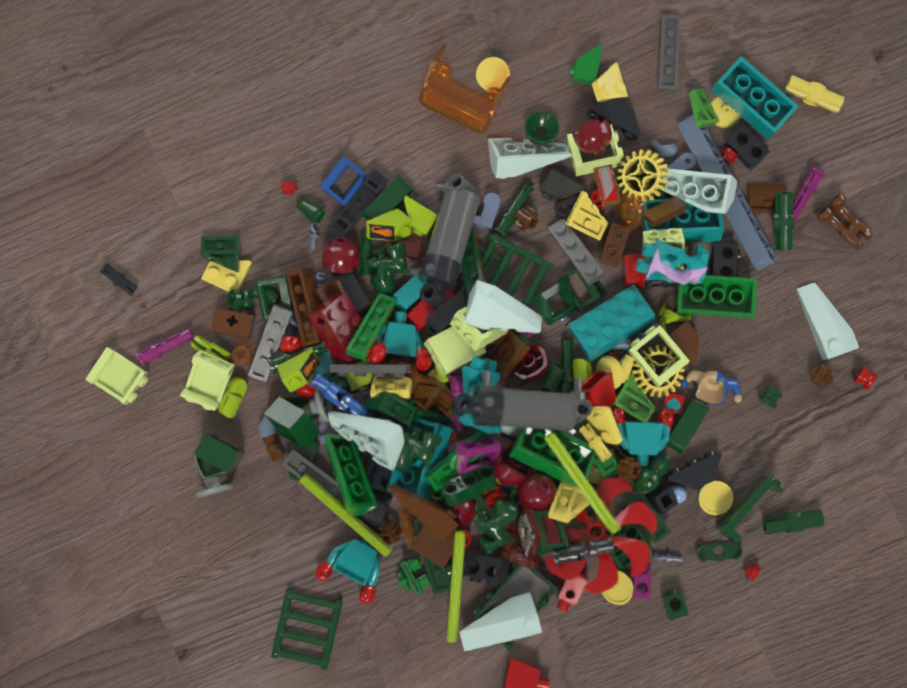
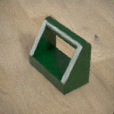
[557,268,607,312]
[255,274,294,319]
[531,279,576,326]
[365,391,417,426]
[527,510,569,556]

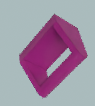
[457,437,501,475]

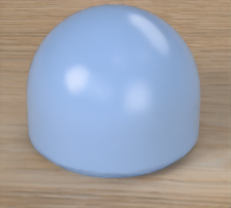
[670,484,687,504]

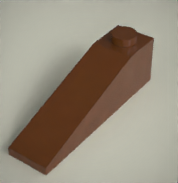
[285,268,321,347]
[386,483,459,541]

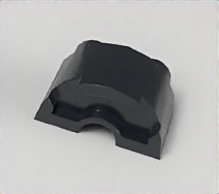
[356,488,393,532]

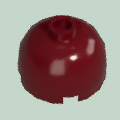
[572,119,612,155]
[322,237,360,273]
[512,343,549,382]
[492,447,532,486]
[517,472,557,512]
[443,497,476,529]

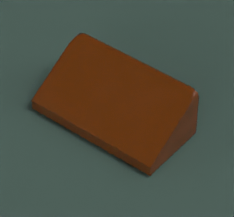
[642,197,686,229]

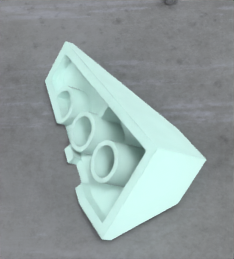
[488,137,571,179]
[654,169,737,214]
[465,280,542,333]
[796,282,859,361]
[328,411,405,470]
[460,592,542,651]

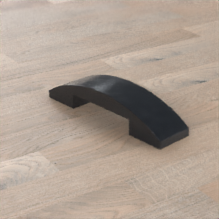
[327,168,389,238]

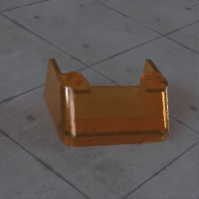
[419,44,512,133]

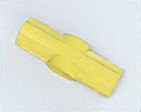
[785,75,845,113]

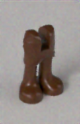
[816,193,873,250]

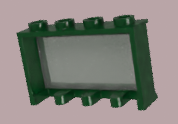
[473,562,559,650]

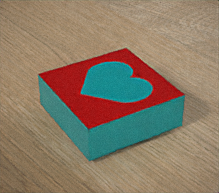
[662,393,685,415]

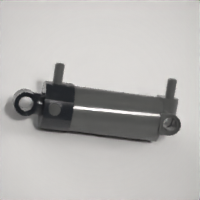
[409,173,481,308]
[450,371,592,431]

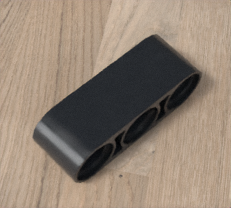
[330,272,371,318]
[426,288,469,334]

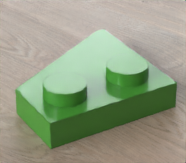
[689,88,720,128]
[613,373,655,422]

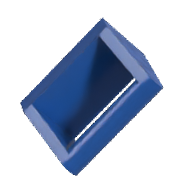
[320,156,367,207]

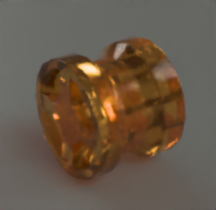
[232,346,253,366]

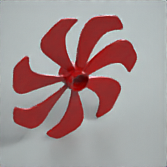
[542,478,657,594]

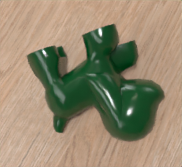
[366,242,410,294]
[394,425,443,472]
[633,452,670,494]
[474,498,519,555]

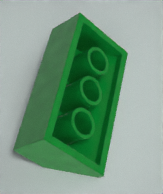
[674,275,757,320]
[509,428,596,487]
[324,434,377,516]

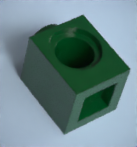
[661,589,689,620]

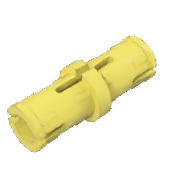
[579,423,612,462]

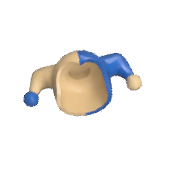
[680,370,742,405]

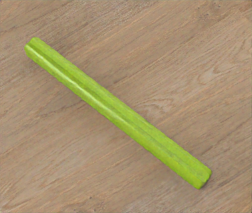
[545,433,620,534]
[299,474,392,557]
[447,530,465,643]

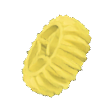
[617,150,669,202]
[632,345,685,397]

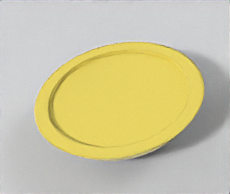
[476,57,510,92]
[711,96,741,128]
[595,356,623,389]
[699,481,733,515]
[602,571,633,605]

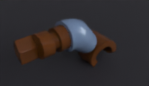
[258,394,284,462]

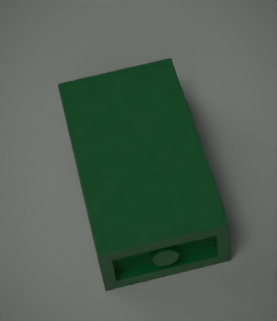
[716,476,784,543]

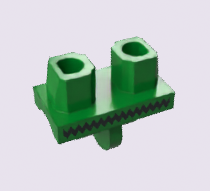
[396,558,430,595]

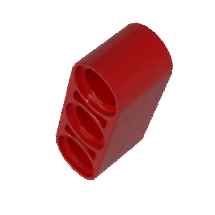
[406,290,458,332]

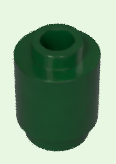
[252,284,281,305]

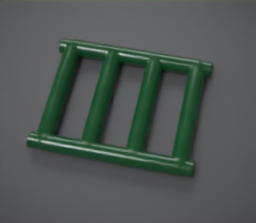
[481,233,553,308]
[271,587,343,670]

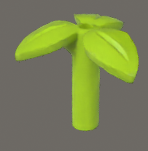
[658,302,691,332]

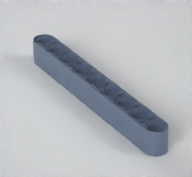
[678,114,777,271]

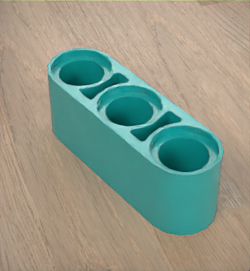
[392,275,425,312]

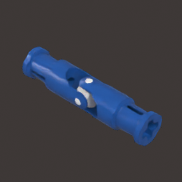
[309,371,380,419]

